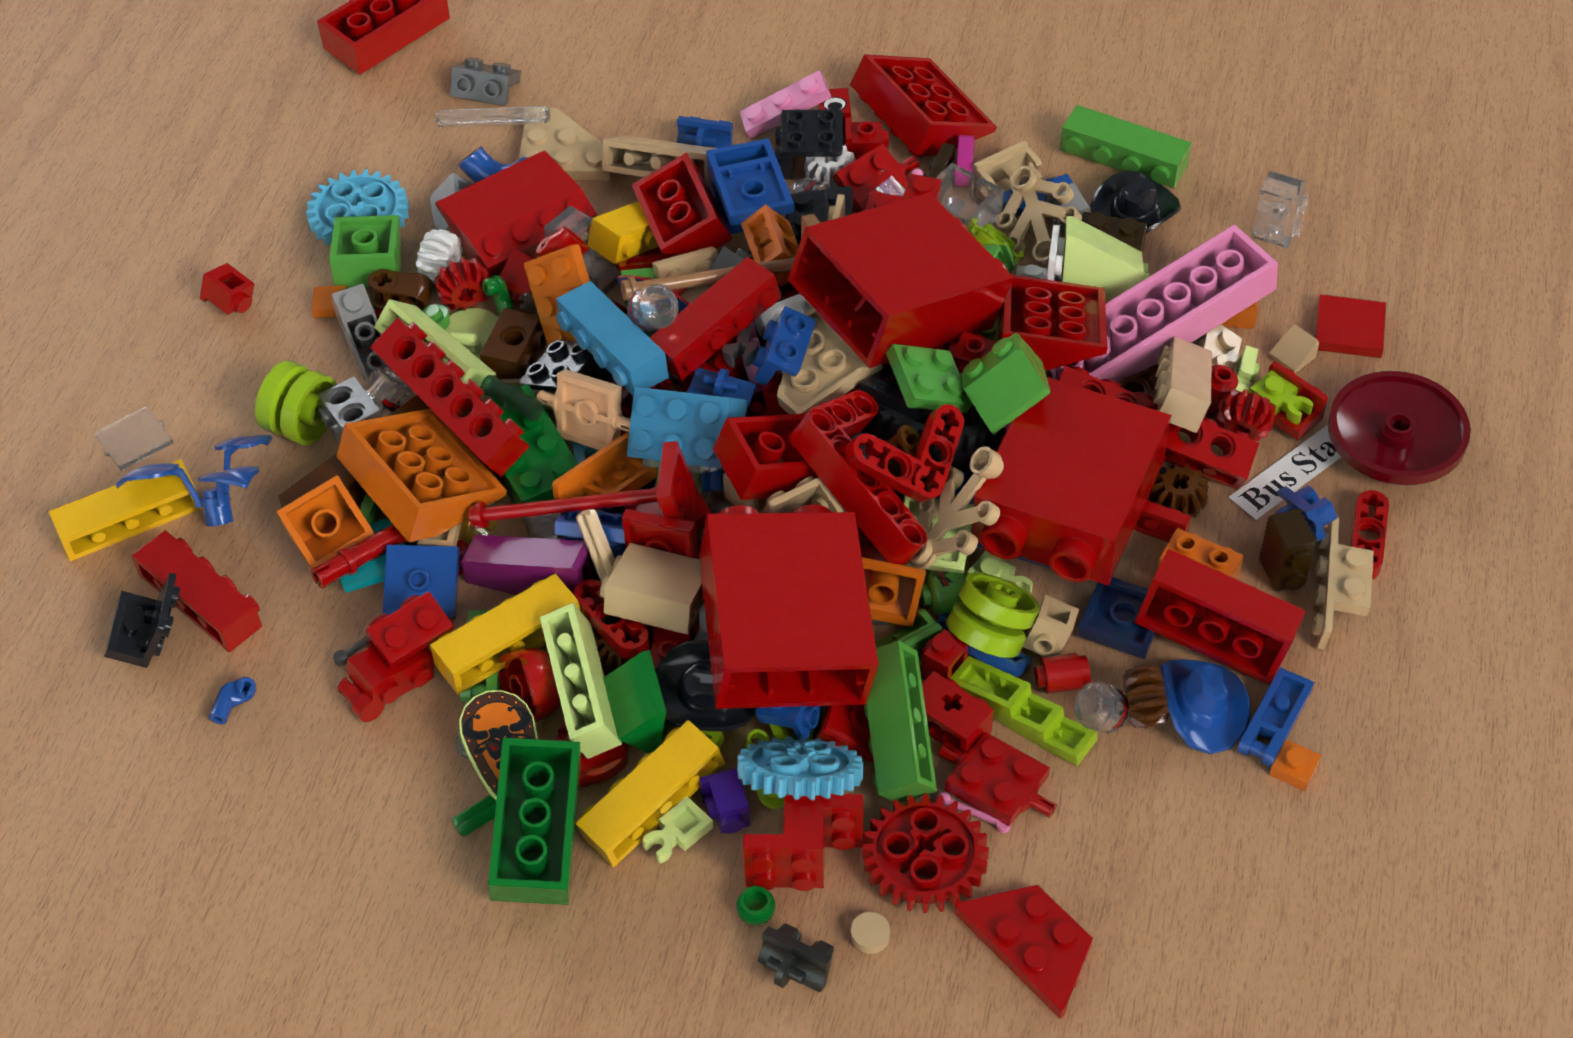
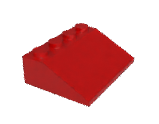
[850,54,997,157]
[435,150,597,278]
[998,275,1108,371]

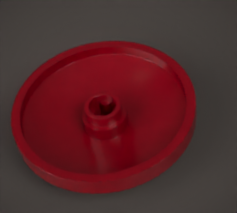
[1328,371,1471,485]

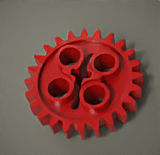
[862,793,989,913]

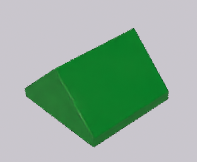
[603,650,666,753]

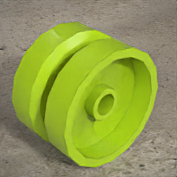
[255,361,337,446]
[946,572,1040,658]

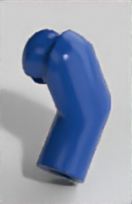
[209,677,256,725]

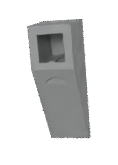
[332,283,396,384]

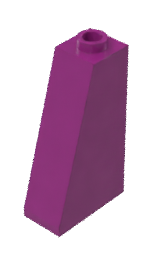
[460,534,597,598]

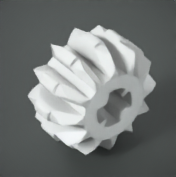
[804,146,856,191]
[416,229,463,284]

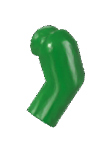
[482,275,514,316]

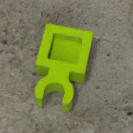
[1249,370,1313,425]

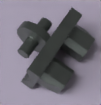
[757,923,834,993]

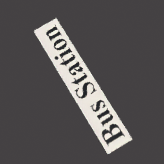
[1228,425,1341,520]

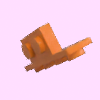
[552,432,658,509]

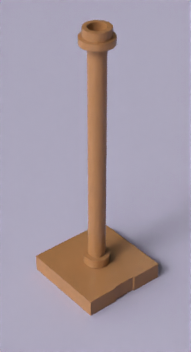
[621,214,820,302]

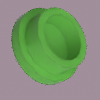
[423,304,450,330]

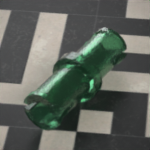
[480,375,544,422]

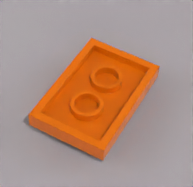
[523,244,590,346]

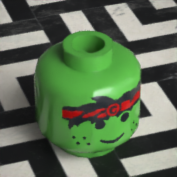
[920,570,969,616]

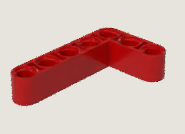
[790,390,928,566]

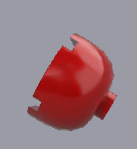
[498,648,561,722]

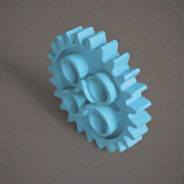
[306,169,410,246]
[737,736,863,800]

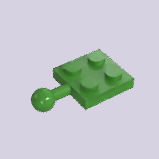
[886,344,973,413]

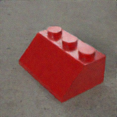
[632,152,733,255]

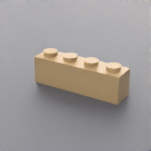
[602,135,717,186]
[1153,336,1212,433]

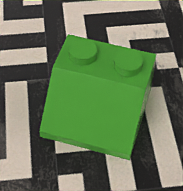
[329,215,402,288]
[961,332,1051,435]

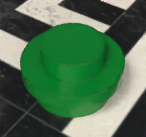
[736,886,776,925]

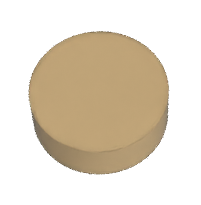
[851,912,890,954]

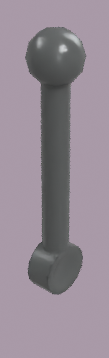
[333,636,367,666]

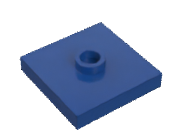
[383,545,460,619]

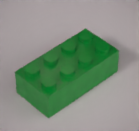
[485,384,578,527]
[488,738,581,905]

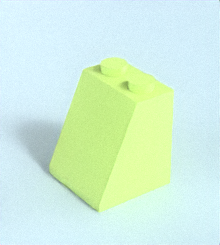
[1061,216,1149,302]

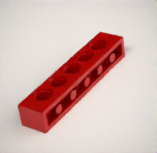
[370,317,530,477]
[1056,365,1259,490]

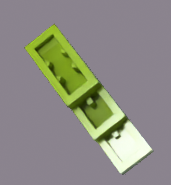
[951,656,1098,766]

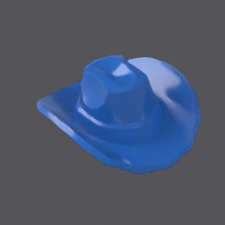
[1160,660,1250,754]

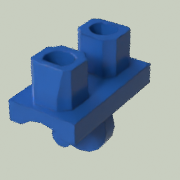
[677,116,733,148]
[687,368,756,416]
[1275,485,1337,542]

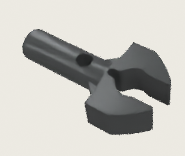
[722,324,759,368]

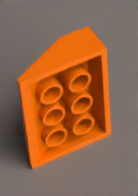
[336,409,507,542]

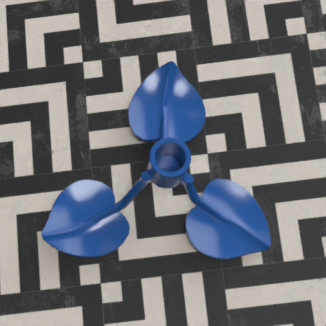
[116,435,272,526]

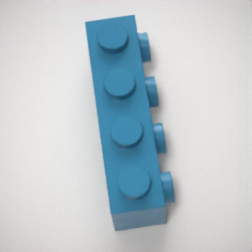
[556,281,669,395]

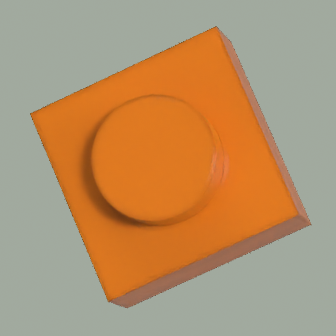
[1269,739,1322,791]

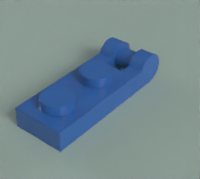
[1237,667,1315,767]

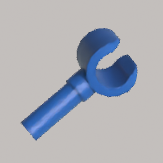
[702,470,726,491]

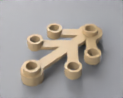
[996,166,1082,267]
[909,446,1004,570]

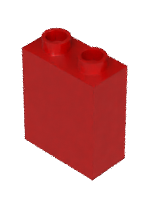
[788,193,1014,369]
[972,377,1172,586]
[699,504,879,709]

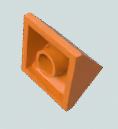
[276,475,375,568]
[862,557,926,627]

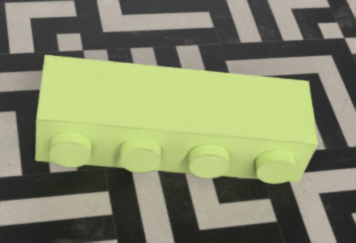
[374,299,496,398]
[540,603,622,759]

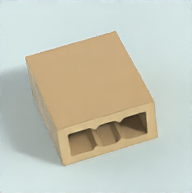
[600,543,704,634]

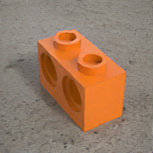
[741,204,799,287]

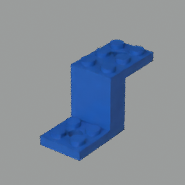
[706,138,794,234]

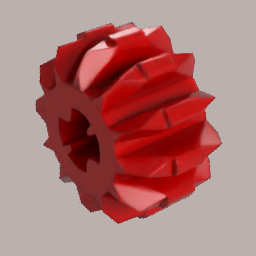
[435,257,490,311]
[1216,389,1276,441]

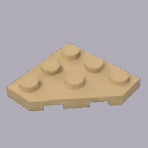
[519,107,611,180]
[777,307,883,414]

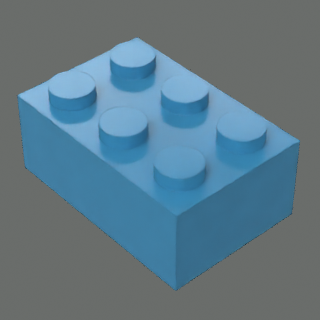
[626,387,747,469]

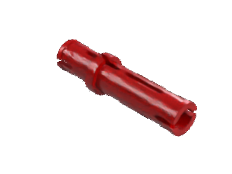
[310,524,407,589]

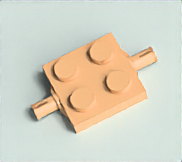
[536,369,631,450]

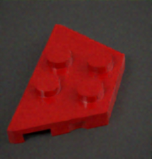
[954,885,1093,1019]

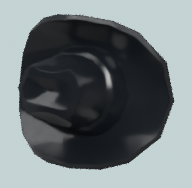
[1090,170,1182,234]
[656,640,757,732]

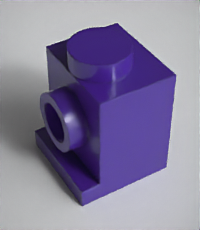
[700,768,750,834]

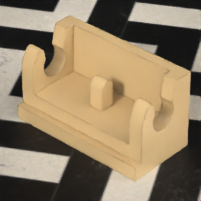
[972,140,1043,207]

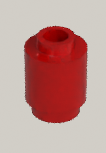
[1207,365,1238,413]
[1034,653,1091,694]

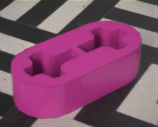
[956,135,974,185]

